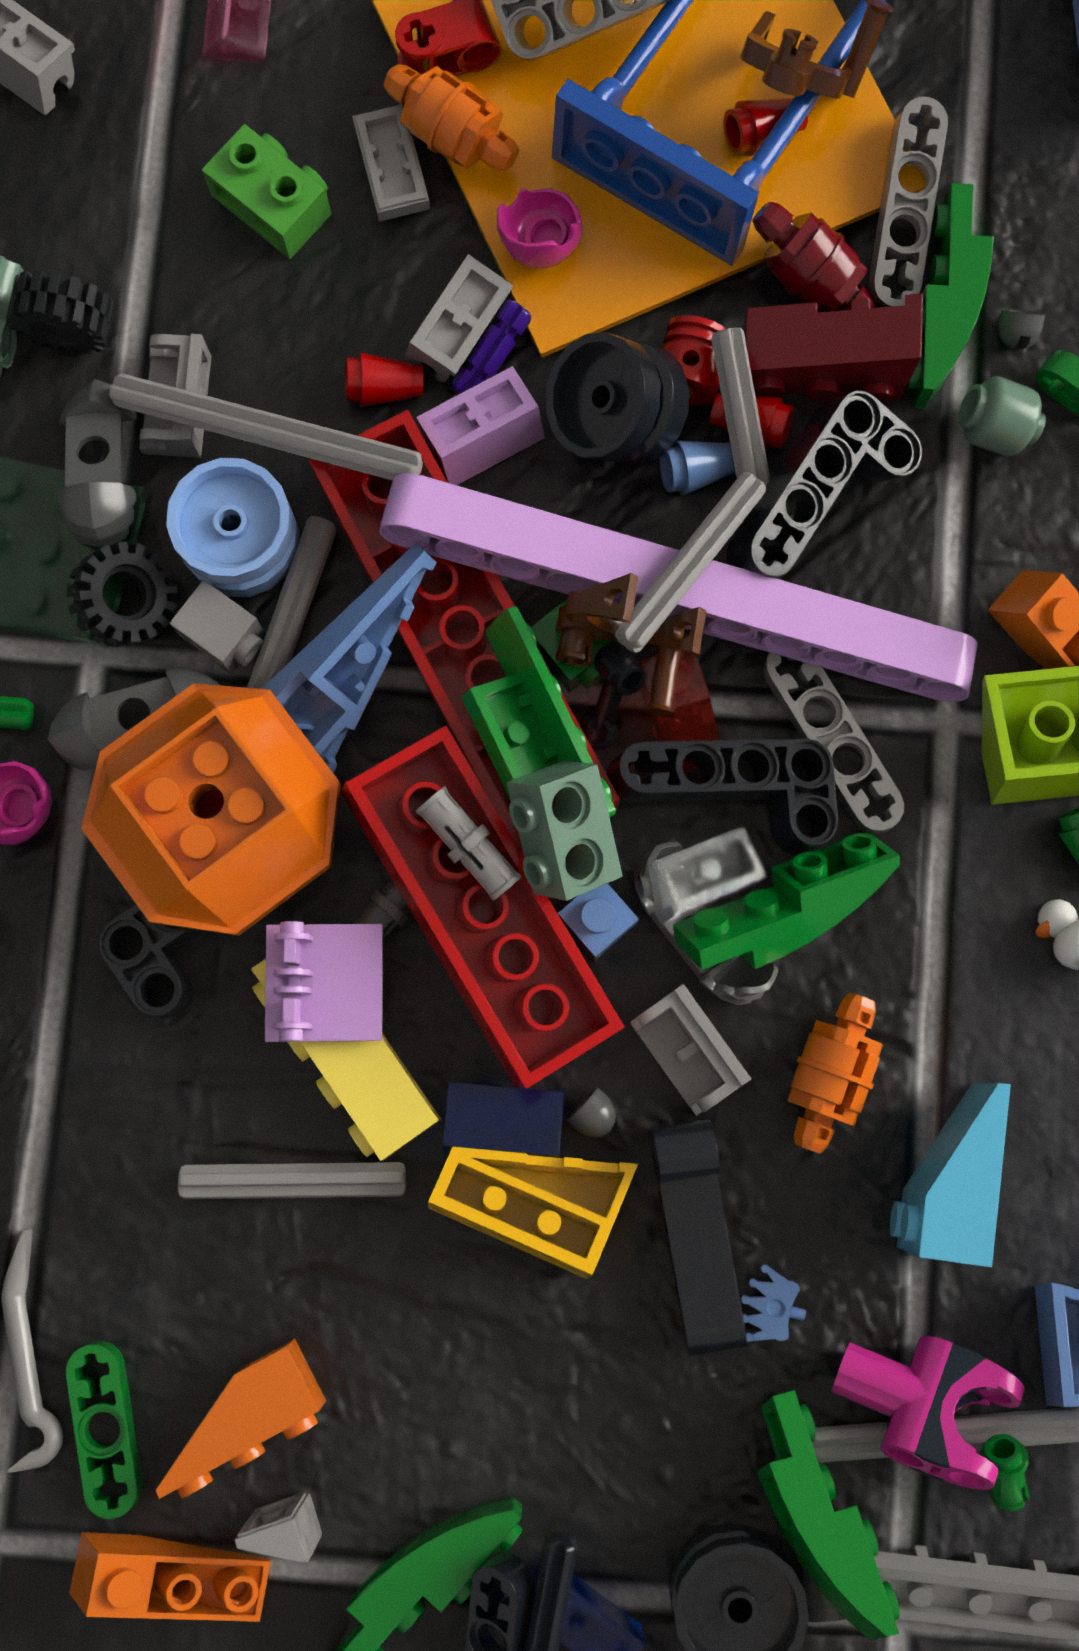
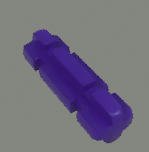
[452,299,531,394]

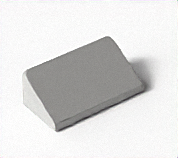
[235,1491,322,1563]

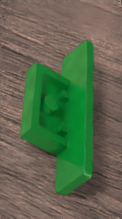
[461,606,616,818]

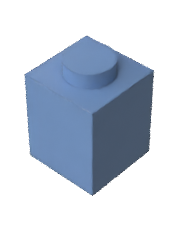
[558,883,639,961]

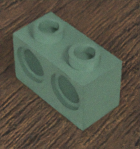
[507,761,623,901]

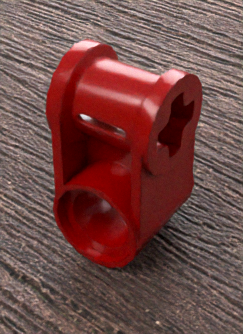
[395,0,502,76]

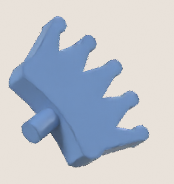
[740,1264,806,1342]

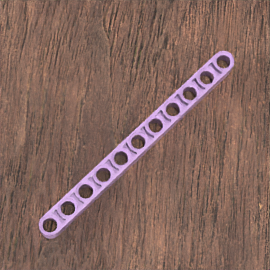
[379,473,978,702]

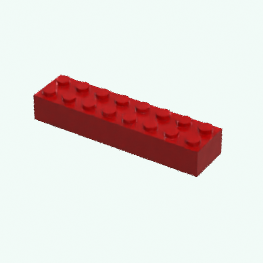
[309,410,620,856]

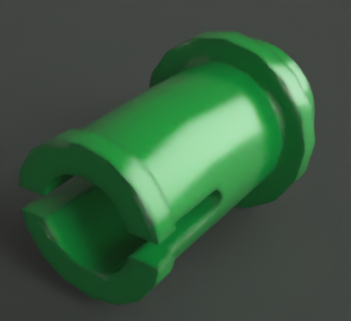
[980,1434,1030,1511]

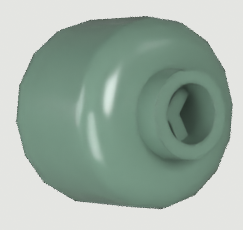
[958,376,1046,457]

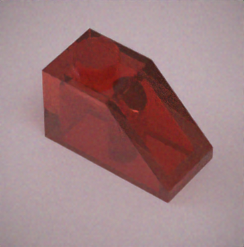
[639,652,719,774]

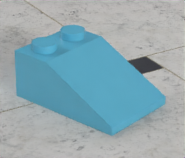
[890,1083,1011,1268]

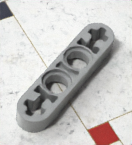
[868,97,948,308]
[763,652,904,835]

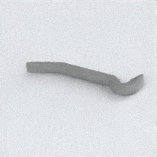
[1,1229,64,1473]

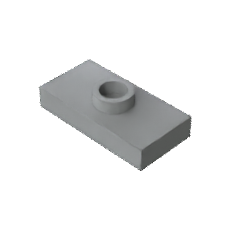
[352,105,430,222]

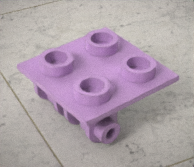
[265,921,383,1042]

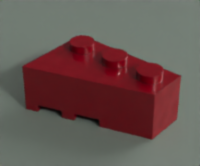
[742,293,923,404]

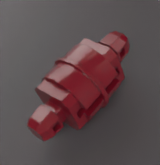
[752,202,876,313]

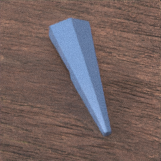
[261,543,437,773]

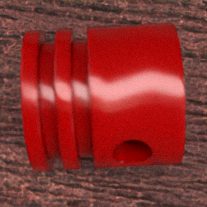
[662,315,726,405]

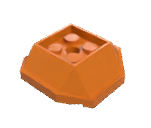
[81,683,341,936]

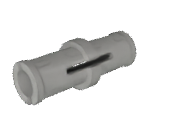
[415,786,522,901]

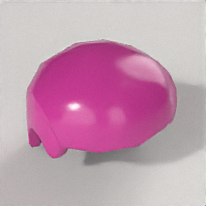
[497,188,583,269]
[0,761,53,845]

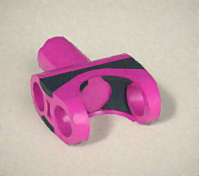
[832,1336,1025,1490]

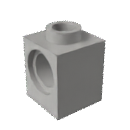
[169,580,265,675]

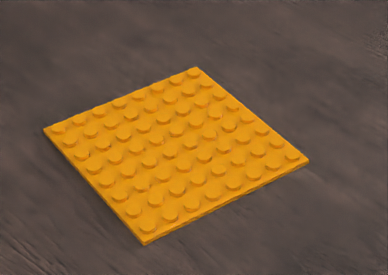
[371,0,925,358]

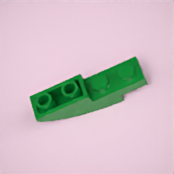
[906,183,994,410]
[673,831,900,970]
[757,1390,900,1641]
[335,1497,523,1651]

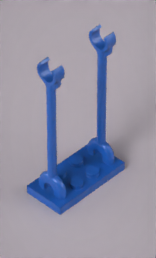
[552,0,886,266]

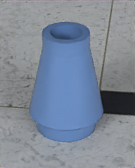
[659,441,736,495]

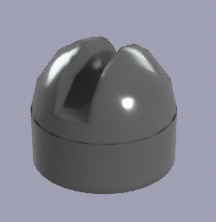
[999,309,1045,350]
[566,1087,616,1138]

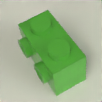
[202,124,332,259]

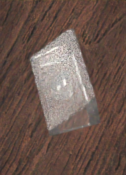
[648,826,768,925]

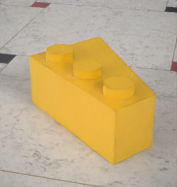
[428,1147,638,1279]

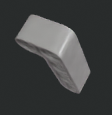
[491,0,672,59]

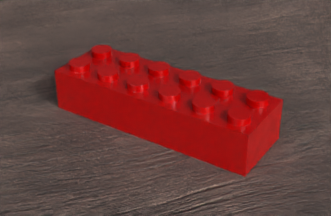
[340,726,625,1089]

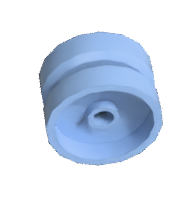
[166,458,300,597]

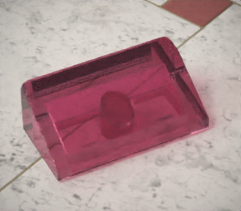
[203,0,271,62]

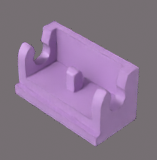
[416,366,545,485]

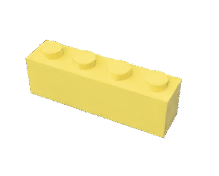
[251,959,442,1161]

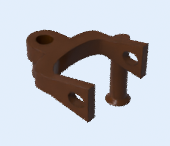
[740,0,895,99]
[555,573,706,717]

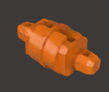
[383,64,520,171]
[787,993,883,1154]

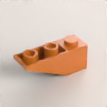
[988,570,1079,669]
[155,1338,326,1499]
[69,1532,271,1622]

